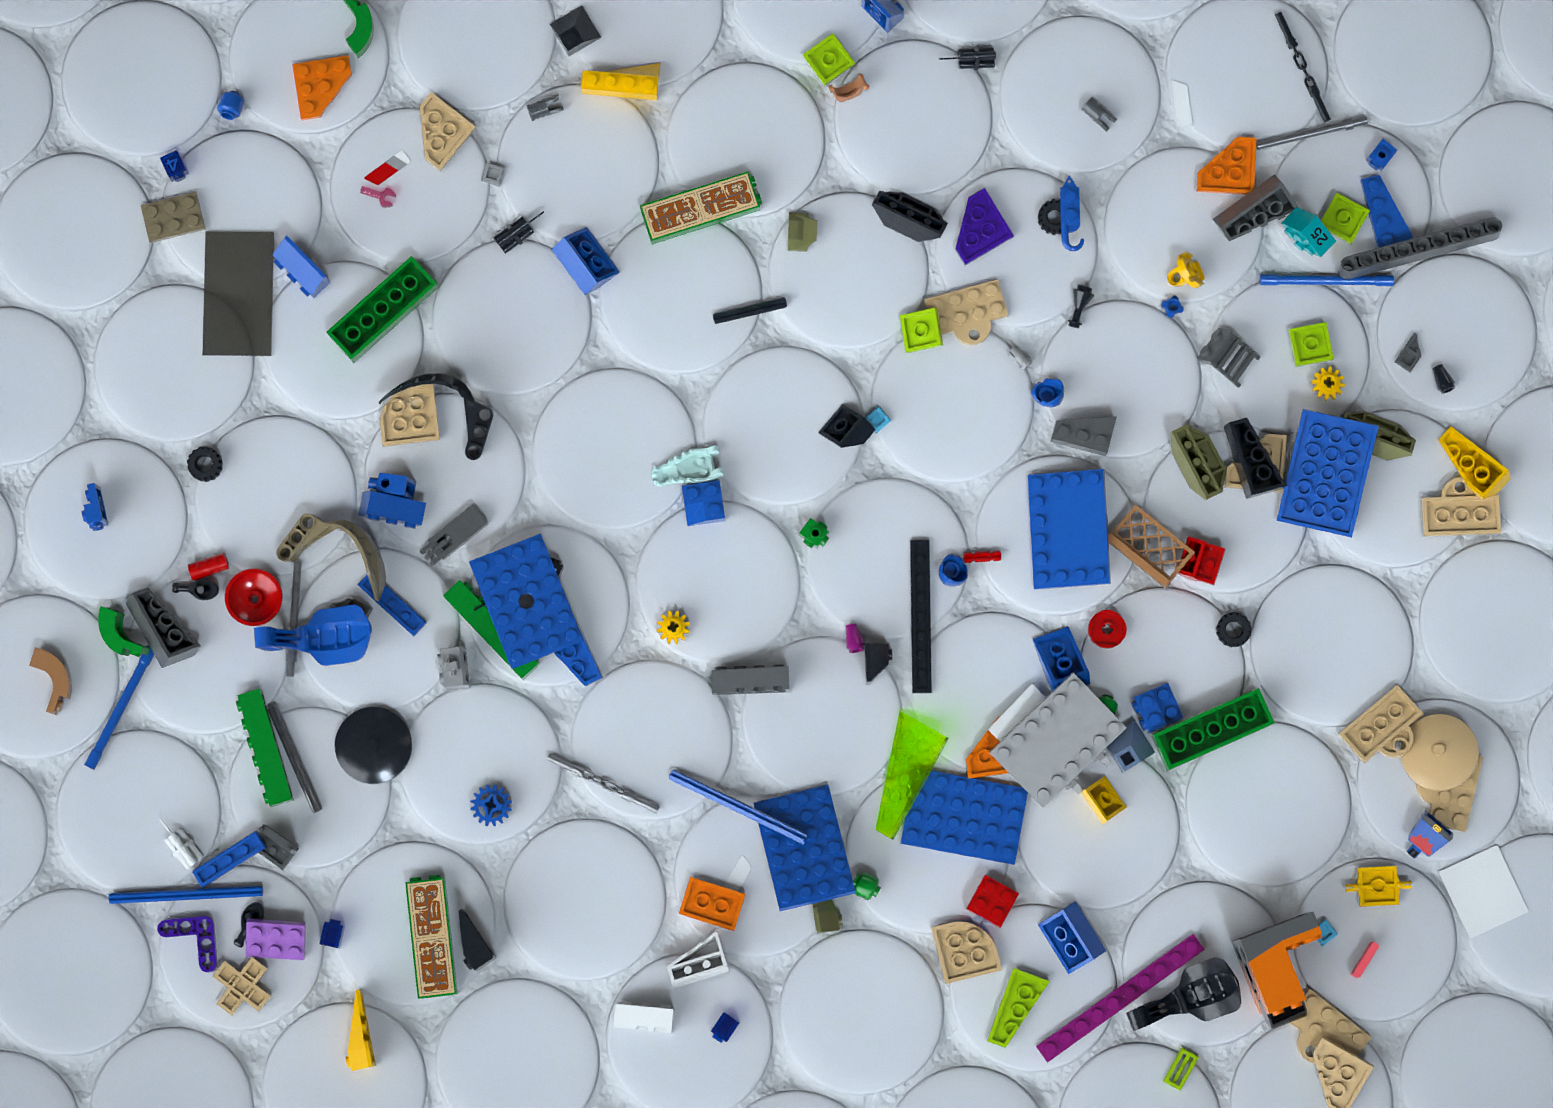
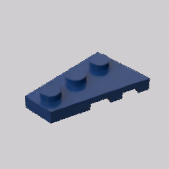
[554,626,603,686]

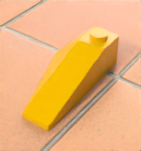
[1438,426,1511,499]
[345,989,376,1071]

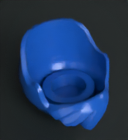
[1031,378,1064,408]
[939,554,968,587]

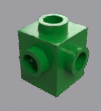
[799,518,829,549]

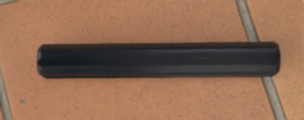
[713,297,787,324]

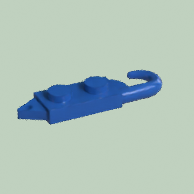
[1060,176,1084,251]

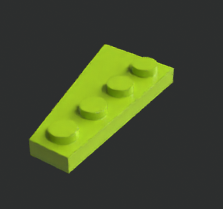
[987,968,1050,1048]

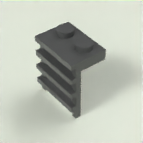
[1197,328,1260,388]
[258,824,299,870]

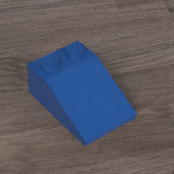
[861,0,904,33]
[1033,627,1090,691]

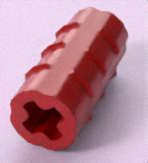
[188,553,230,581]

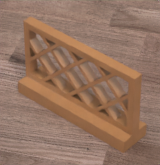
[1108,504,1195,589]

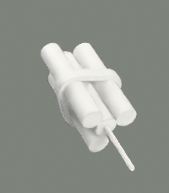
[159,818,204,870]

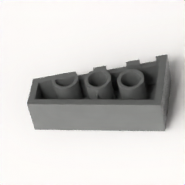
[126,588,201,668]
[711,665,789,695]

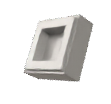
[481,162,505,187]

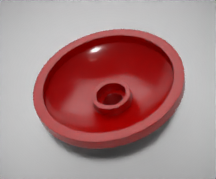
[224,569,283,626]

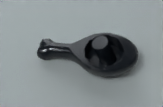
[172,578,219,600]
[234,902,264,948]

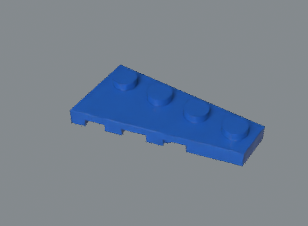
[1360,175,1414,248]

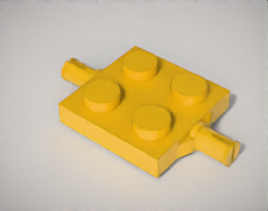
[1345,866,1412,907]

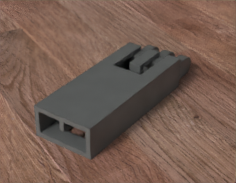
[420,505,488,566]

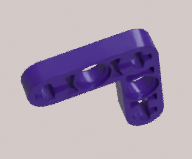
[157,916,218,973]

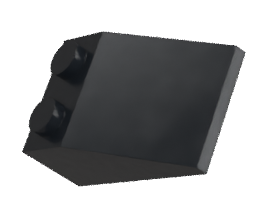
[458,909,496,971]

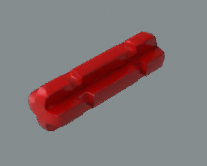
[964,550,1001,563]

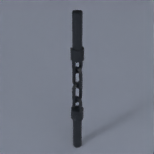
[1275,12,1331,123]

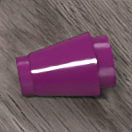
[845,623,865,653]

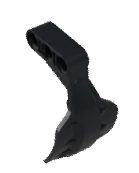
[379,373,494,460]
[1126,957,1241,1031]

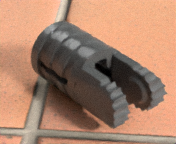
[526,94,564,121]
[1081,97,1117,132]

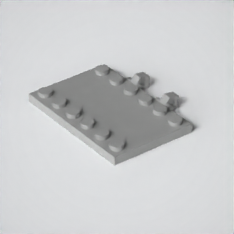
[989,672,1127,807]

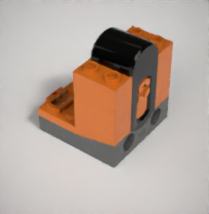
[1231,912,1322,1030]

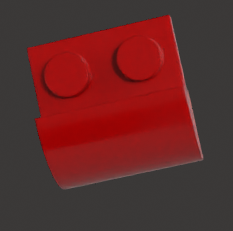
[1178,536,1226,586]

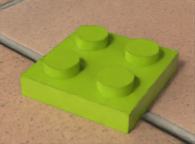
[802,33,855,86]
[1321,192,1370,244]
[900,308,943,353]
[1288,322,1334,367]

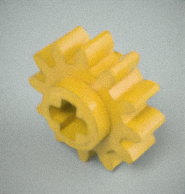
[1311,367,1345,401]
[656,611,690,645]

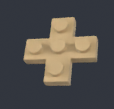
[213,957,271,1016]

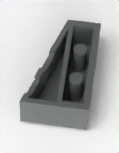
[1050,416,1117,456]

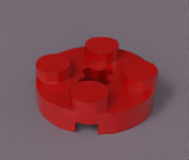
[1088,610,1127,649]

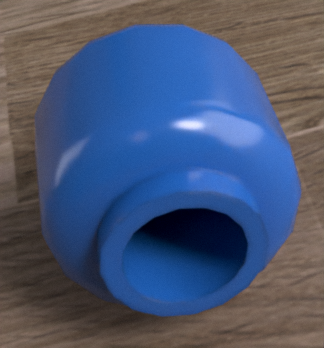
[217,91,245,120]

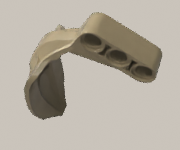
[276,513,386,601]

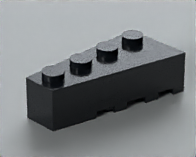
[1224,418,1288,499]

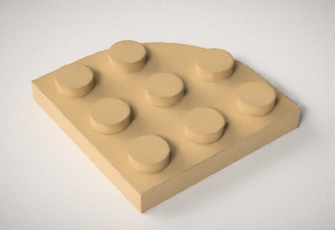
[380,384,440,447]
[931,922,1002,984]

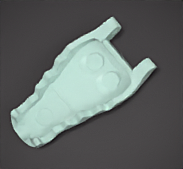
[651,445,724,486]

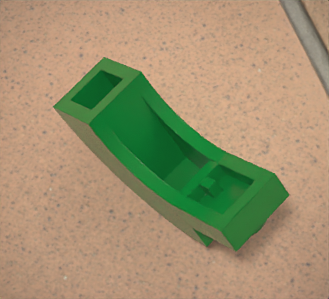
[343,0,374,58]
[98,606,150,657]

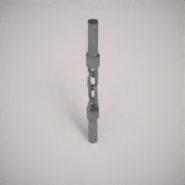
[547,753,660,814]

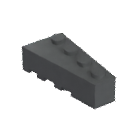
[1213,174,1299,241]

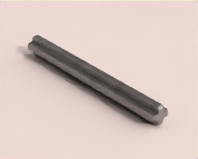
[268,706,322,813]

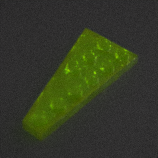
[875,711,949,840]

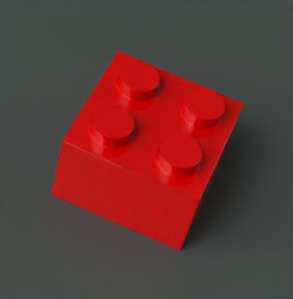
[966,875,1019,928]

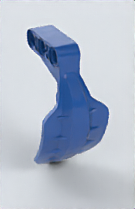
[254,605,372,666]

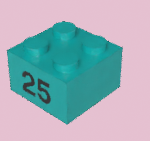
[1281,207,1336,257]

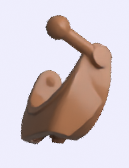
[828,73,870,102]

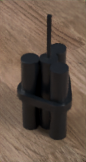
[939,46,996,70]
[493,211,544,254]

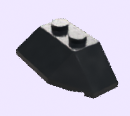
[872,191,948,242]

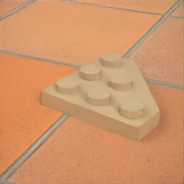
[419,92,476,172]
[1224,434,1287,493]
[1313,1036,1374,1108]

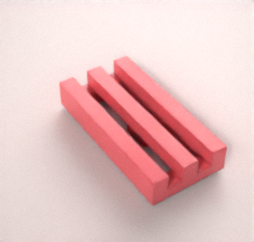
[1350,941,1379,978]

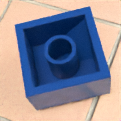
[682,480,725,526]

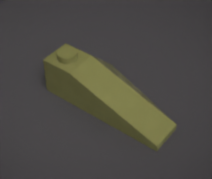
[812,899,843,934]

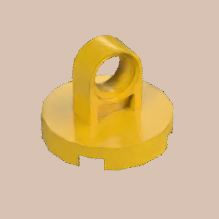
[1167,252,1205,289]

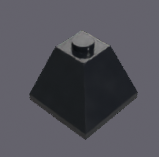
[550,6,601,56]
[818,404,876,448]
[865,643,892,685]

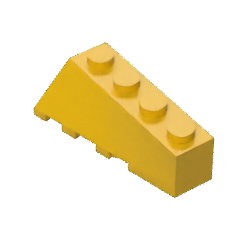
[581,63,661,100]

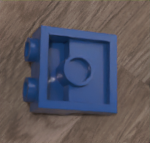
[81,483,108,531]
[1131,683,1184,733]

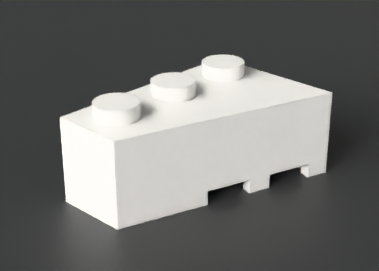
[666,931,729,989]
[613,1000,674,1033]

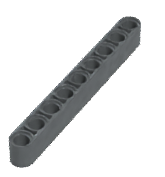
[1338,217,1502,280]

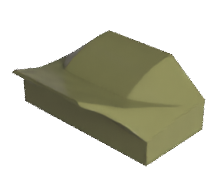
[788,212,817,252]

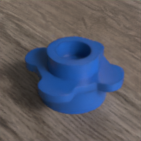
[1161,296,1184,318]

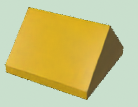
[1081,776,1127,824]

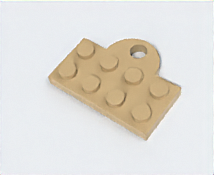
[925,279,1008,345]
[1421,477,1501,537]
[1339,685,1423,764]
[1416,756,1483,832]
[1286,989,1372,1063]

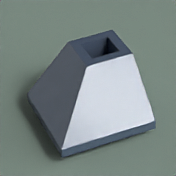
[1106,720,1155,773]

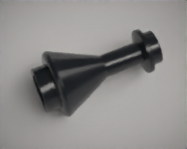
[1067,285,1094,329]

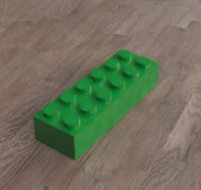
[326,256,439,364]
[1151,688,1275,771]

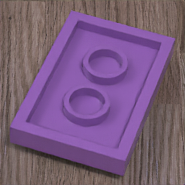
[246,918,306,960]

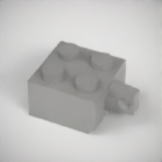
[437,647,470,690]

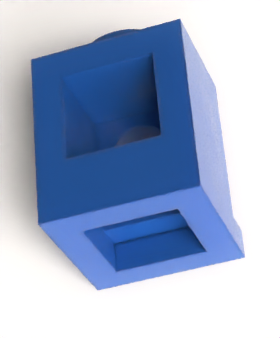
[1367,139,1397,171]

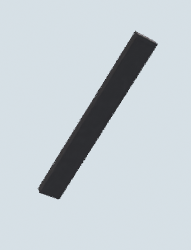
[910,540,932,694]

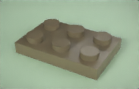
[141,192,206,243]

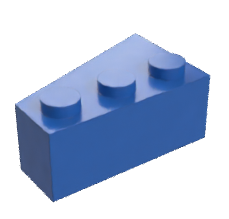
[358,491,426,529]

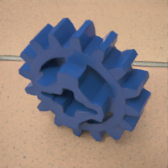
[470,785,512,826]

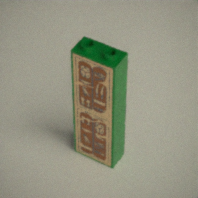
[640,171,762,245]
[405,875,458,999]

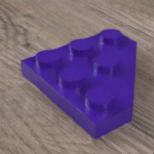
[955,188,1014,266]

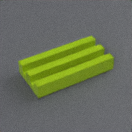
[1163,1047,1199,1091]

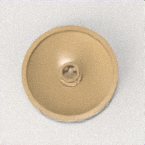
[1401,714,1479,791]

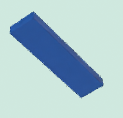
[358,575,427,637]
[192,831,267,888]

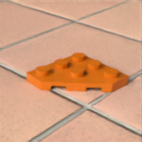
[292,55,352,121]
[1196,137,1256,195]
[966,716,1008,779]

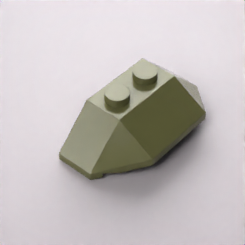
[1343,411,1416,461]
[1170,424,1227,500]

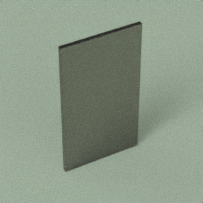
[202,231,274,356]

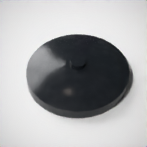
[335,707,412,784]

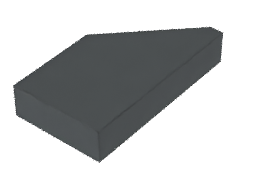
[1394,333,1421,373]

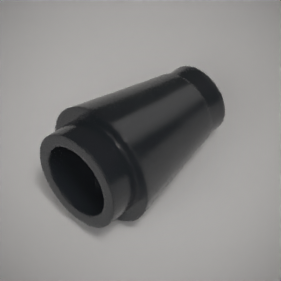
[1432,364,1455,394]

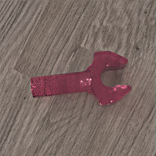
[360,186,396,208]

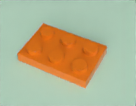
[679,877,746,931]

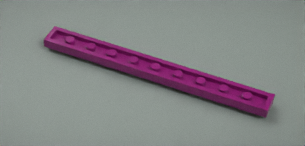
[1036,934,1205,1063]

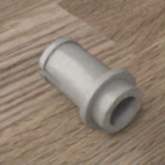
[1008,345,1032,370]

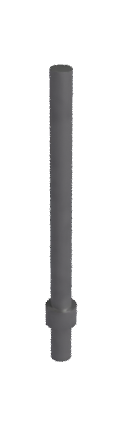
[1256,117,1368,150]
[285,562,302,677]

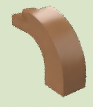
[29,647,72,715]

